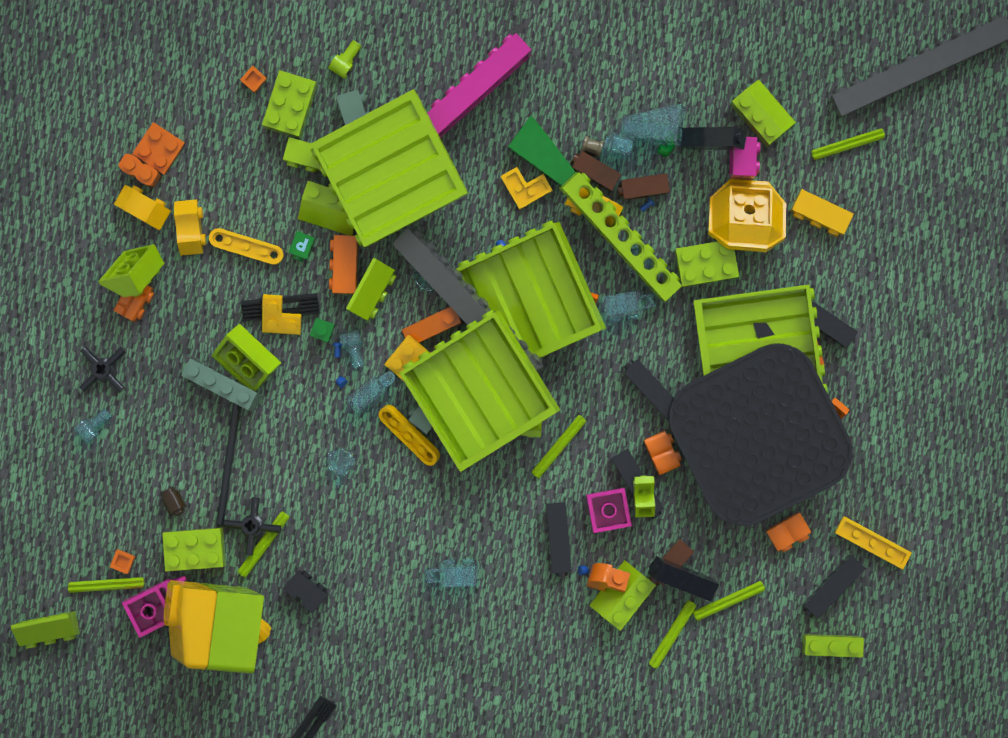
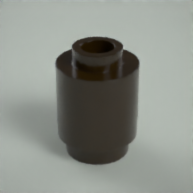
[161,487,186,517]

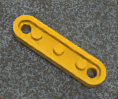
[209,228,284,265]
[379,405,440,466]

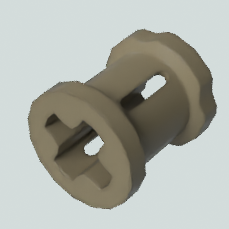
[581,136,604,157]

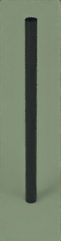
[216,403,240,525]

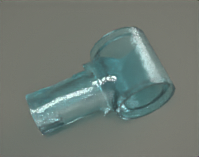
[339,328,364,369]
[74,408,112,444]

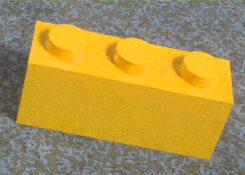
[790,189,854,237]

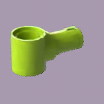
[328,40,362,79]

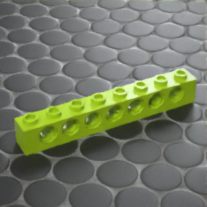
[559,172,682,302]

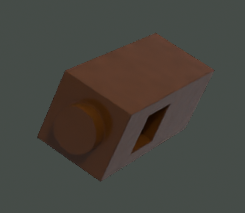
[571,151,621,192]
[617,173,670,201]
[649,538,694,587]

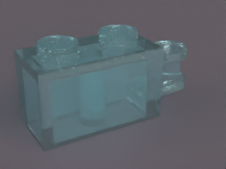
[603,132,634,160]
[601,291,657,323]
[345,371,396,414]
[424,558,479,588]

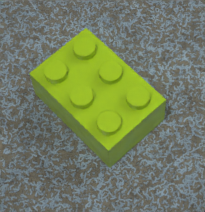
[262,70,318,139]
[674,241,739,288]
[162,527,226,571]

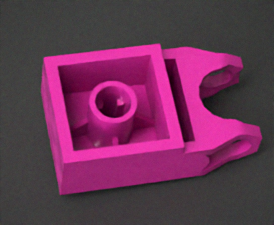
[122,575,187,638]

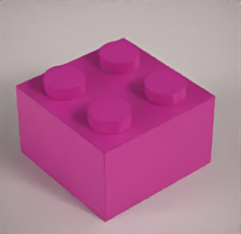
[729,137,760,180]
[586,487,632,533]

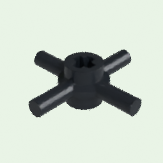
[79,346,126,393]
[224,497,281,556]

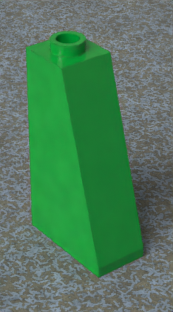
[508,116,575,187]

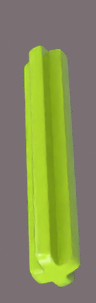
[811,128,885,160]
[532,415,586,478]
[238,511,289,577]
[68,577,145,593]
[693,581,765,621]
[649,600,696,669]

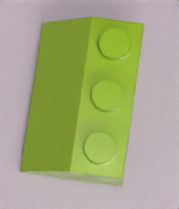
[730,80,796,147]
[298,181,355,236]
[98,244,165,297]
[346,257,397,322]
[211,324,281,391]
[589,560,656,631]
[11,611,80,649]

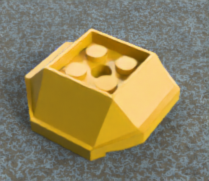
[708,179,786,252]

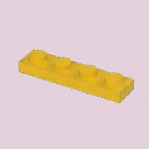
[834,516,912,569]

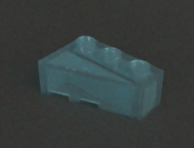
[620,104,685,145]

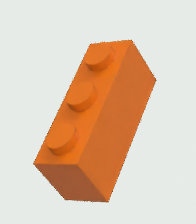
[329,235,358,294]

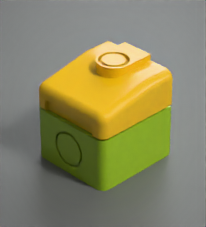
[164,580,264,674]

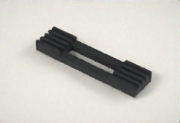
[241,293,320,321]
[292,696,337,738]

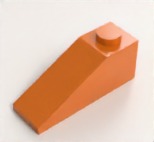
[402,307,462,343]

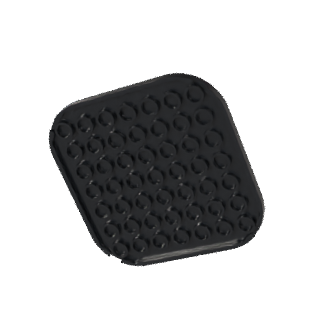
[669,343,852,526]

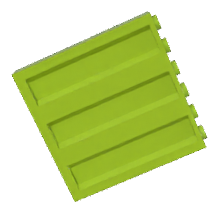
[311,89,469,248]
[456,221,606,358]
[693,285,828,393]
[399,310,560,472]

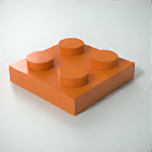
[132,122,186,175]

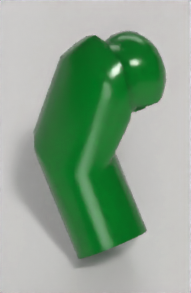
[657,132,680,157]

